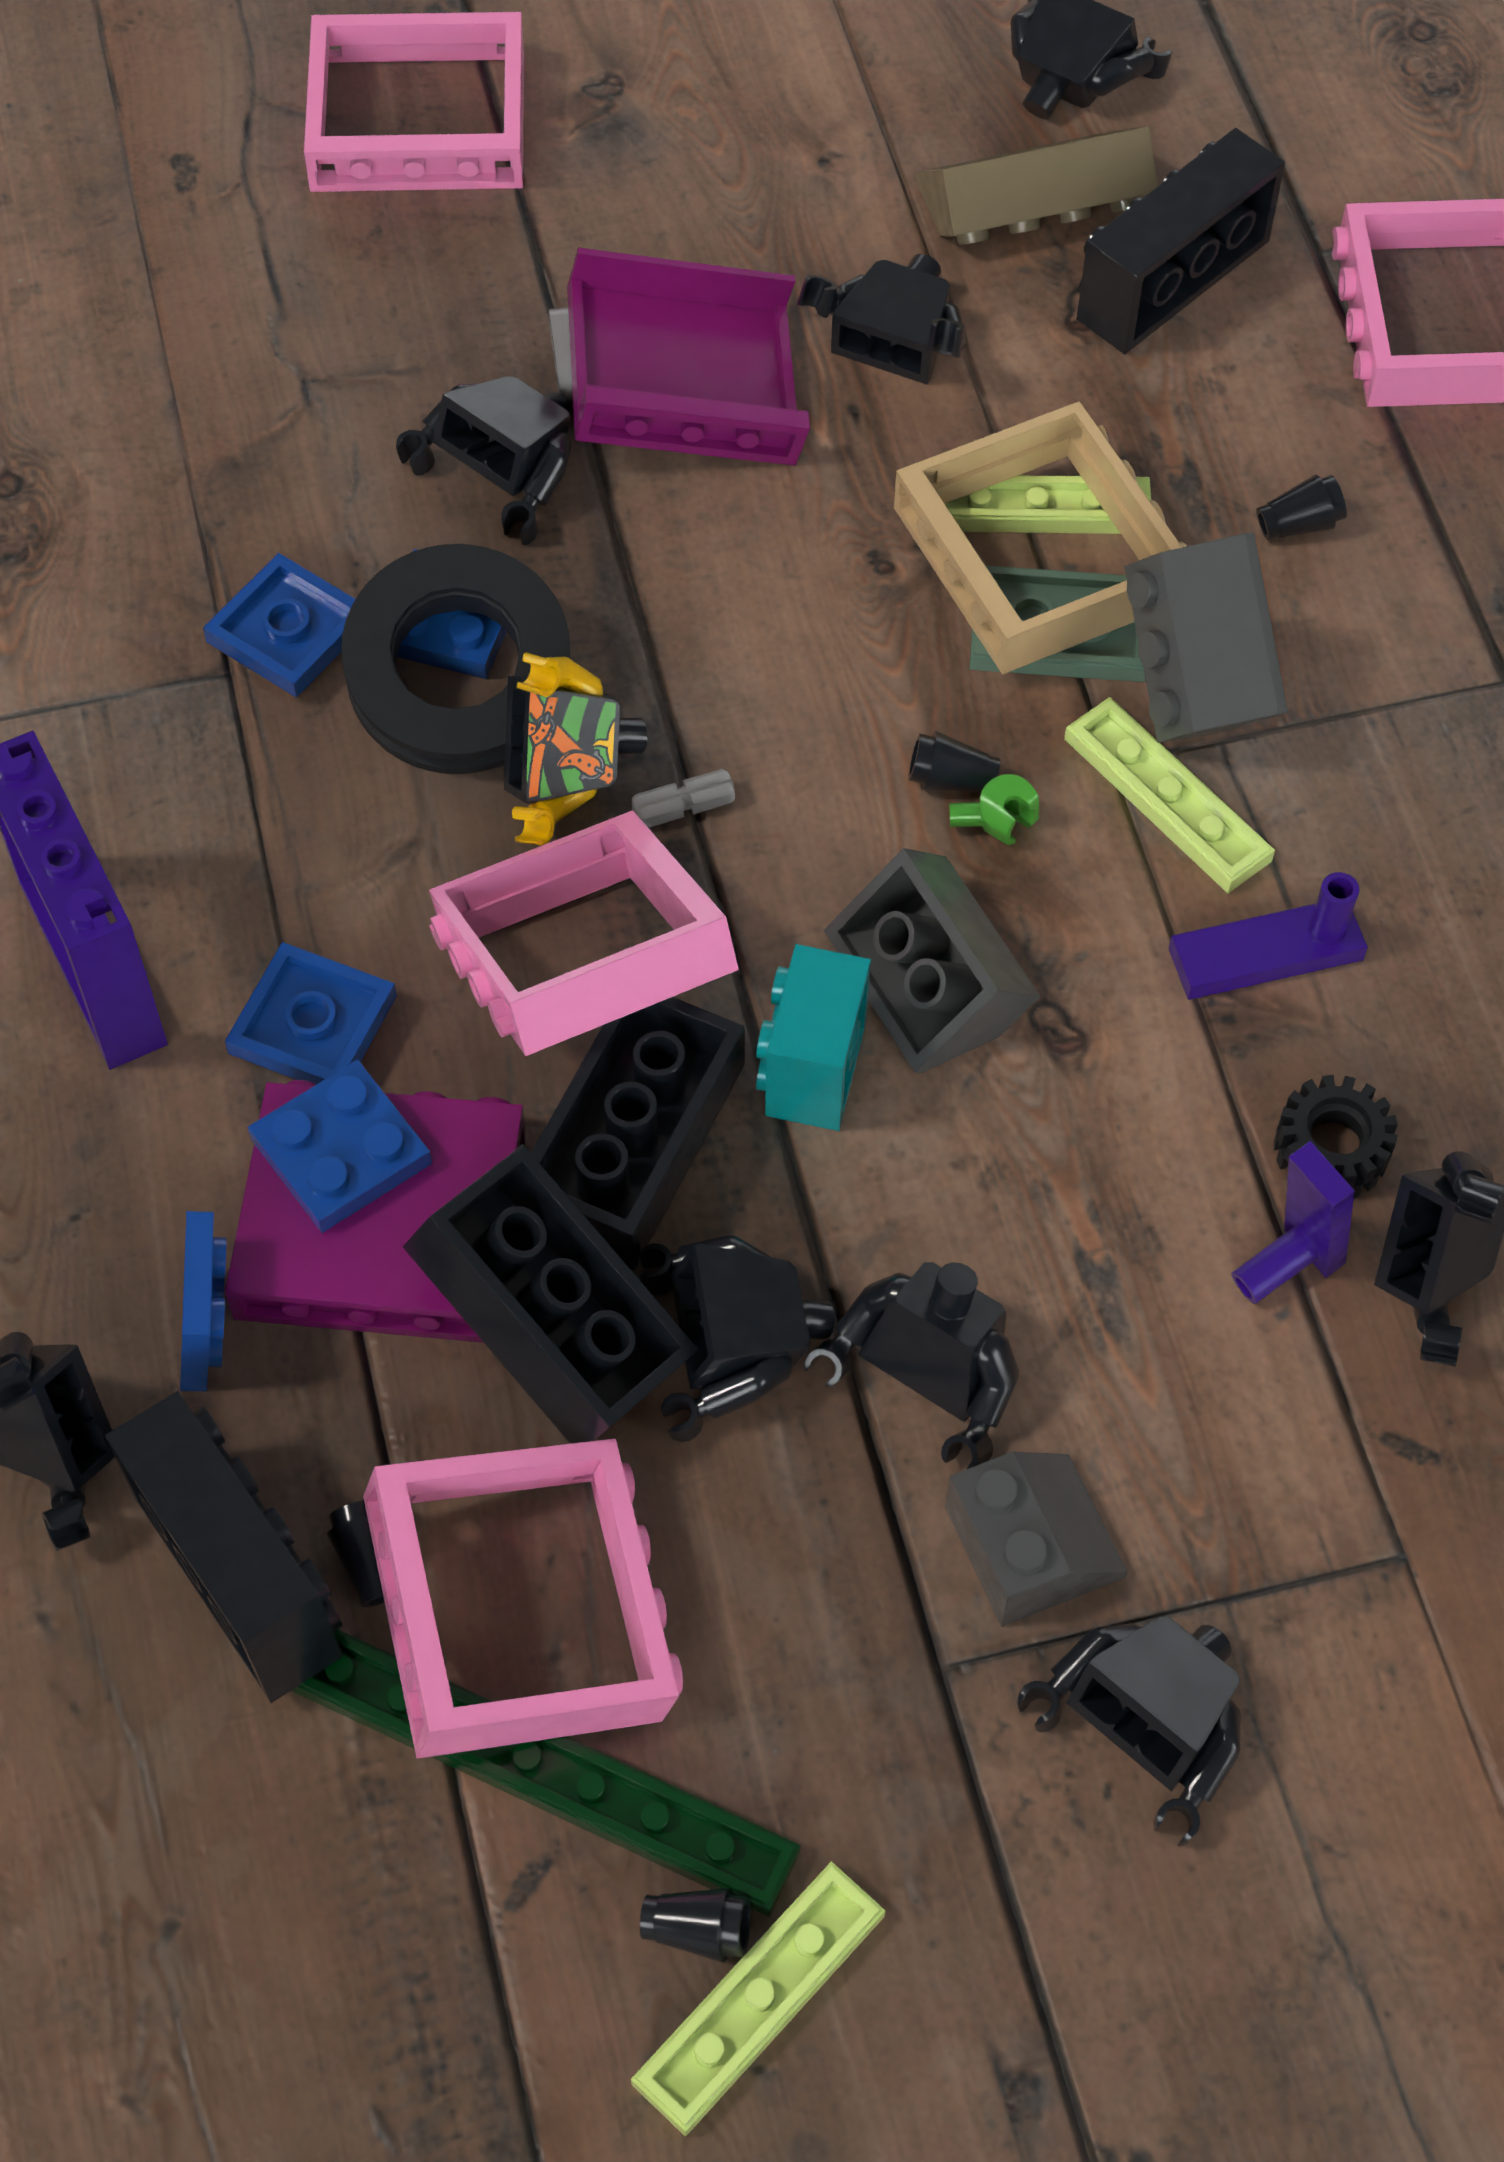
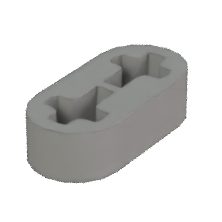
[549,307,573,401]

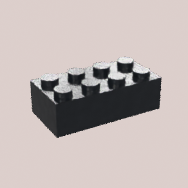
[1076,127,1285,355]
[531,997,745,1270]
[403,1144,699,1444]
[105,1391,344,1703]

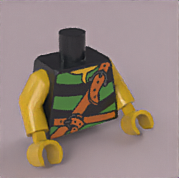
[504,652,647,846]

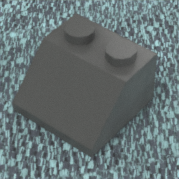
[945,1452,1128,1627]

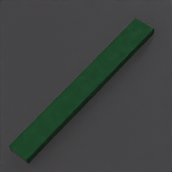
[291,1629,801,1917]

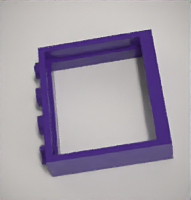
[0,730,168,1070]

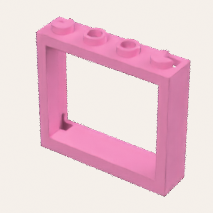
[304,12,524,192]
[1332,199,1504,407]
[429,810,739,1056]
[363,1438,683,1759]

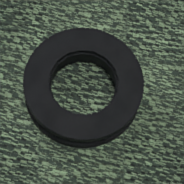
[341,544,570,774]

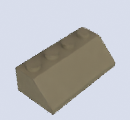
[915,126,1158,245]

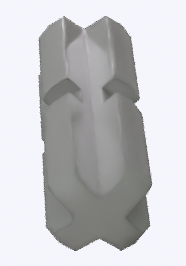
[632,769,735,828]

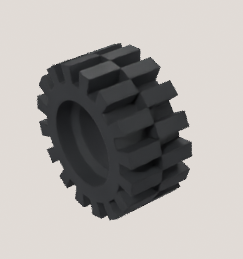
[1274,1075,1398,1198]

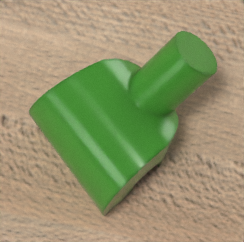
[949,774,1039,845]

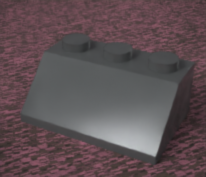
[1124,532,1288,743]
[823,848,1041,1073]

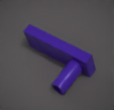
[1168,872,1368,1000]
[1231,1141,1355,1304]

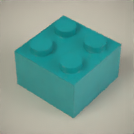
[756,944,871,1131]

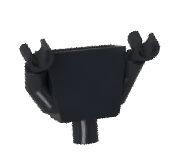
[1010,0,1172,120]
[797,254,966,385]
[396,376,571,545]
[1374,1151,1504,1367]
[639,1235,835,1442]
[804,1262,1019,1469]
[0,1332,115,1551]
[1017,1616,1241,1846]

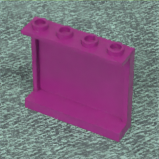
[567,247,810,466]
[225,1080,526,1343]

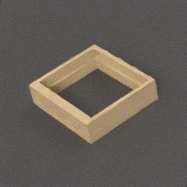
[894,401,1187,675]

